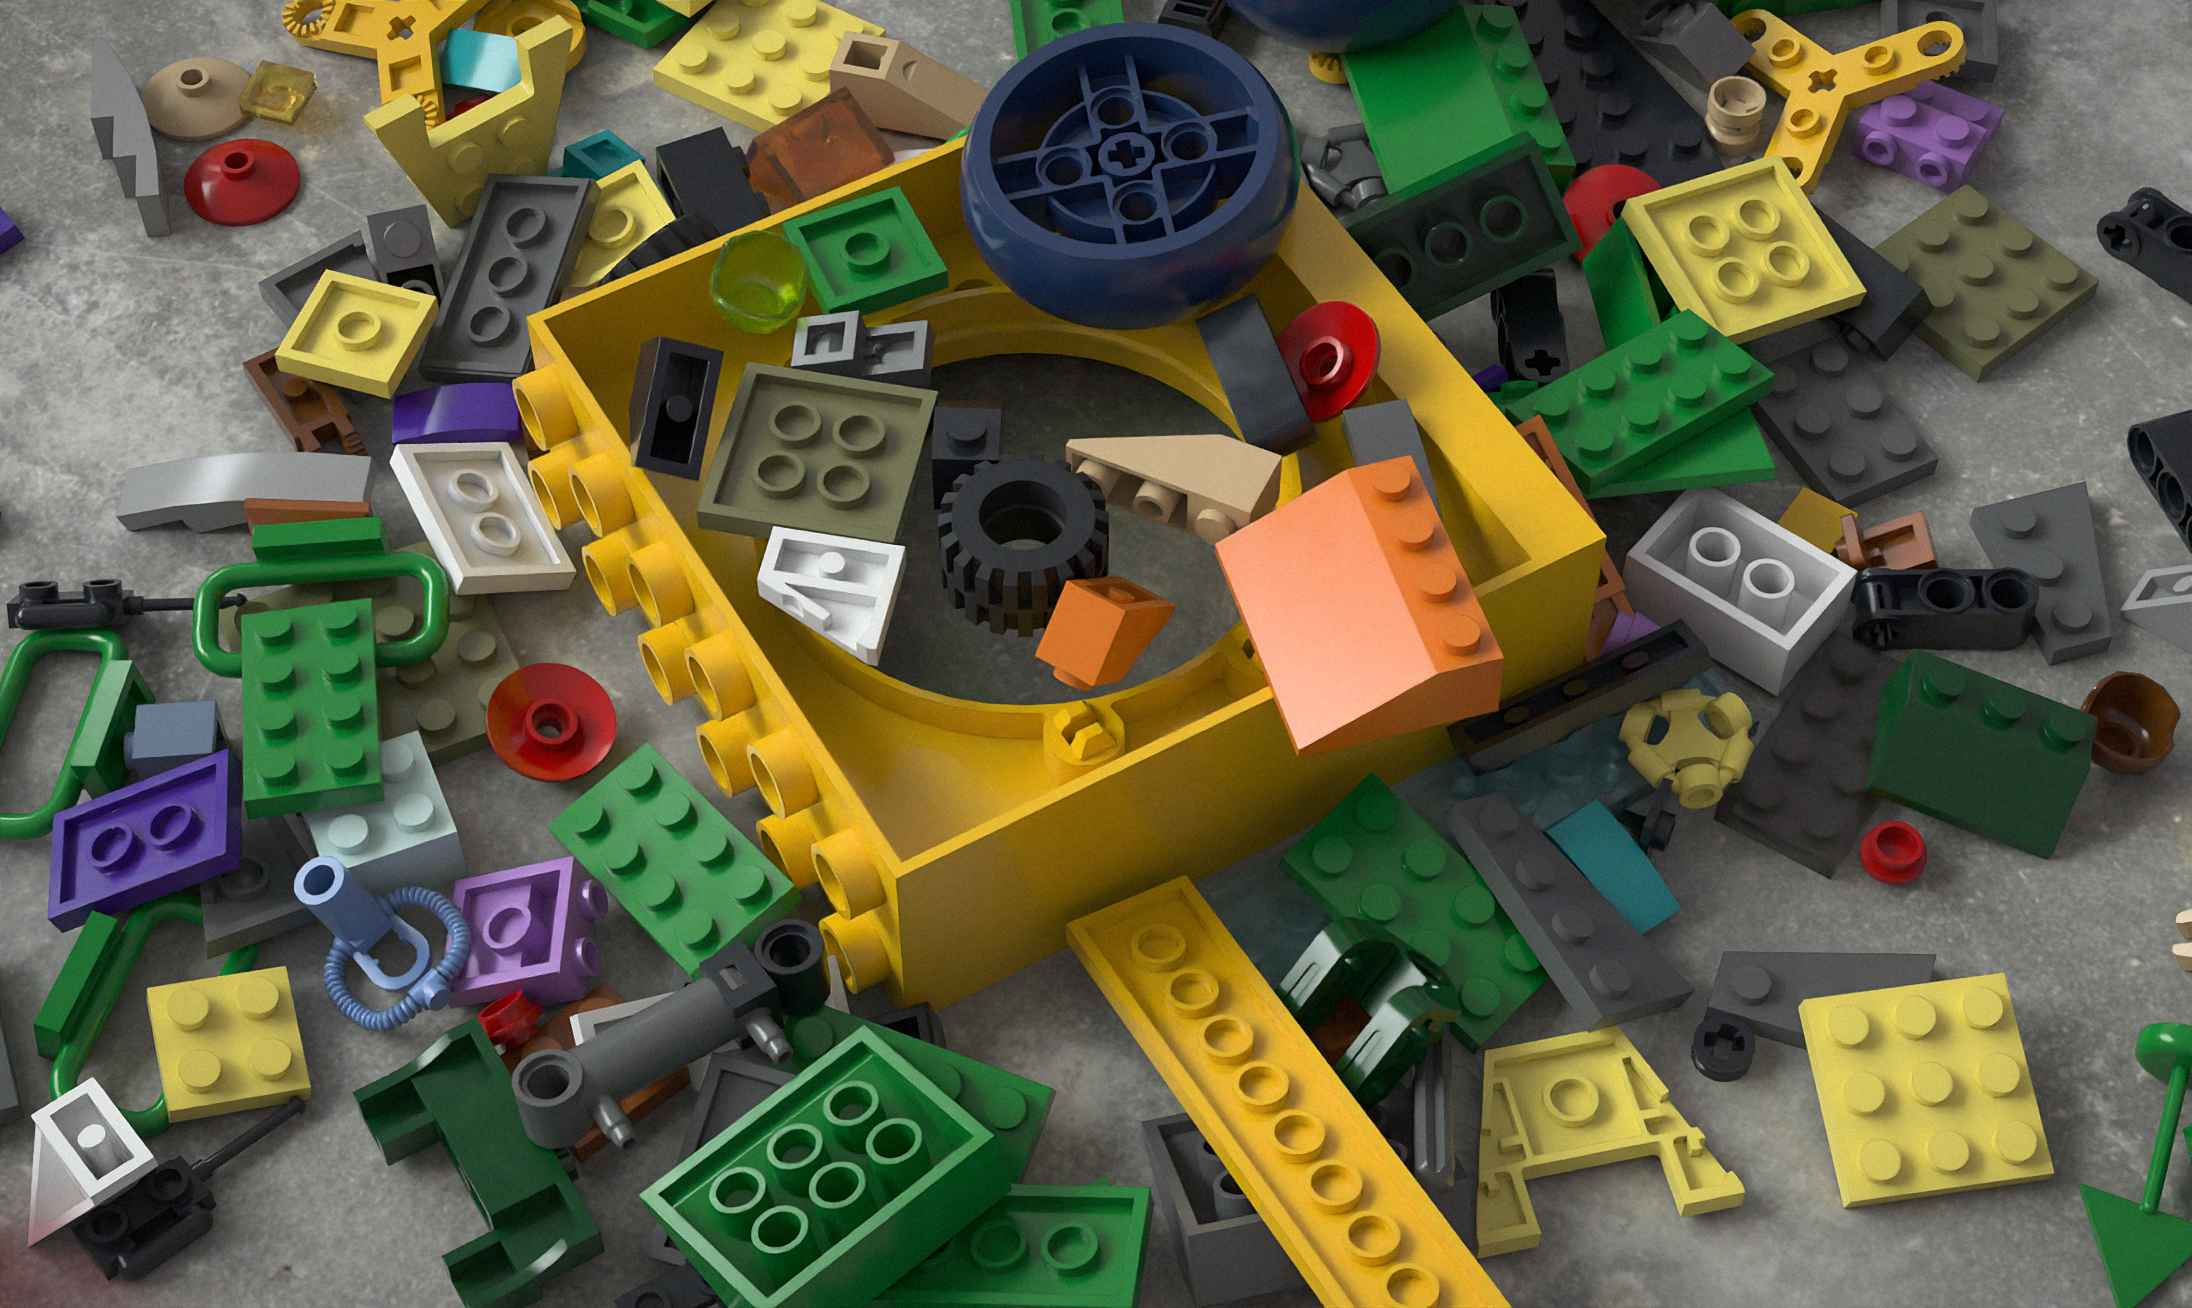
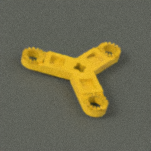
[282,0,491,132]
[1730,9,1968,199]

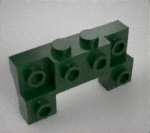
[353,1017,605,1308]

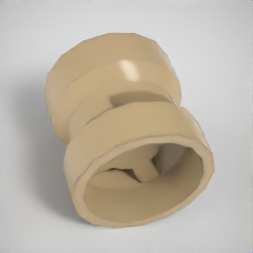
[1704,76,1767,157]

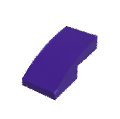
[392,383,524,447]

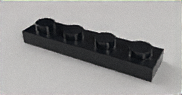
[1446,619,1714,778]

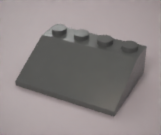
[1141,1069,1474,1308]

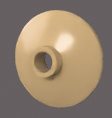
[141,57,255,142]

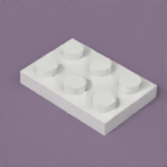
[389,442,577,595]

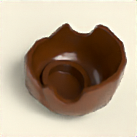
[2079,671,2181,776]

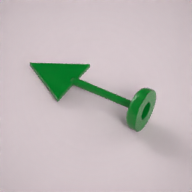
[2078,1022,2192,1308]

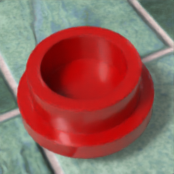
[1859,821,1927,885]
[477,990,543,1051]

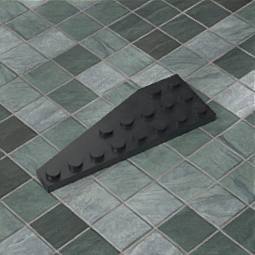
[1474,0,1725,219]

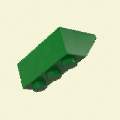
[1582,216,1753,357]

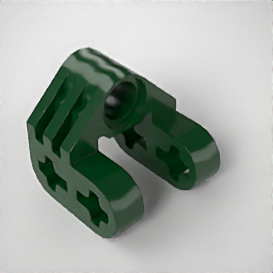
[1274,917,1462,1111]

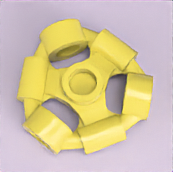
[1618,688,1754,809]

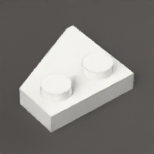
[757,526,907,666]

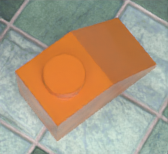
[1035,576,1176,691]

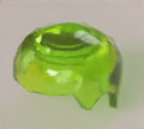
[709,230,810,334]

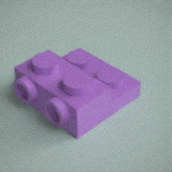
[1851,80,2005,194]
[444,856,608,1009]

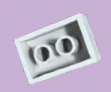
[1622,486,1858,696]

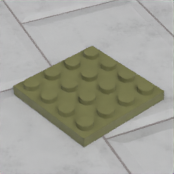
[219,539,543,817]

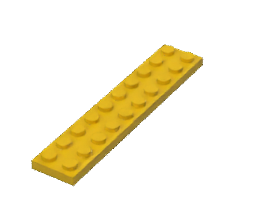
[1066,874,1512,1308]

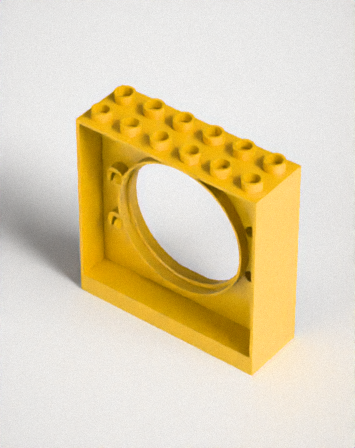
[512,135,1607,1013]

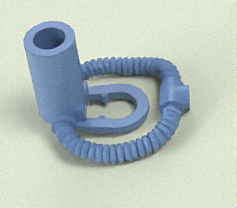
[294,856,472,1032]

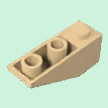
[829,30,989,140]
[1065,434,1282,546]

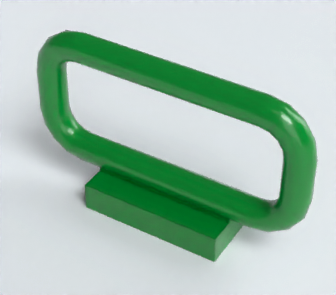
[192,516,450,679]
[0,627,156,840]
[33,891,260,1139]

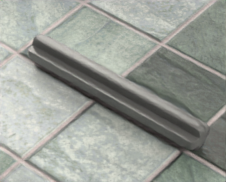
[1413,1021,1455,1194]

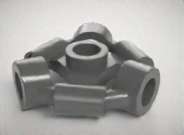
[1300,123,1389,211]

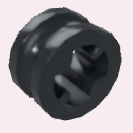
[1691,1014,1755,1082]

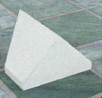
[27,1077,159,1248]

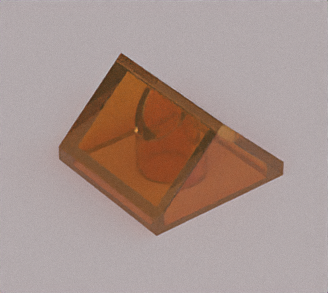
[745,86,895,208]

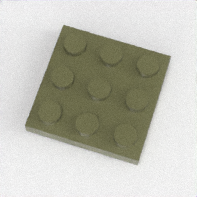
[1873,183,2099,383]
[696,361,939,545]

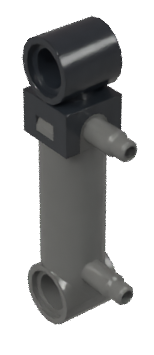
[512,919,831,1151]

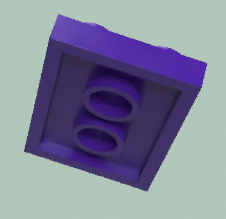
[47,748,242,933]

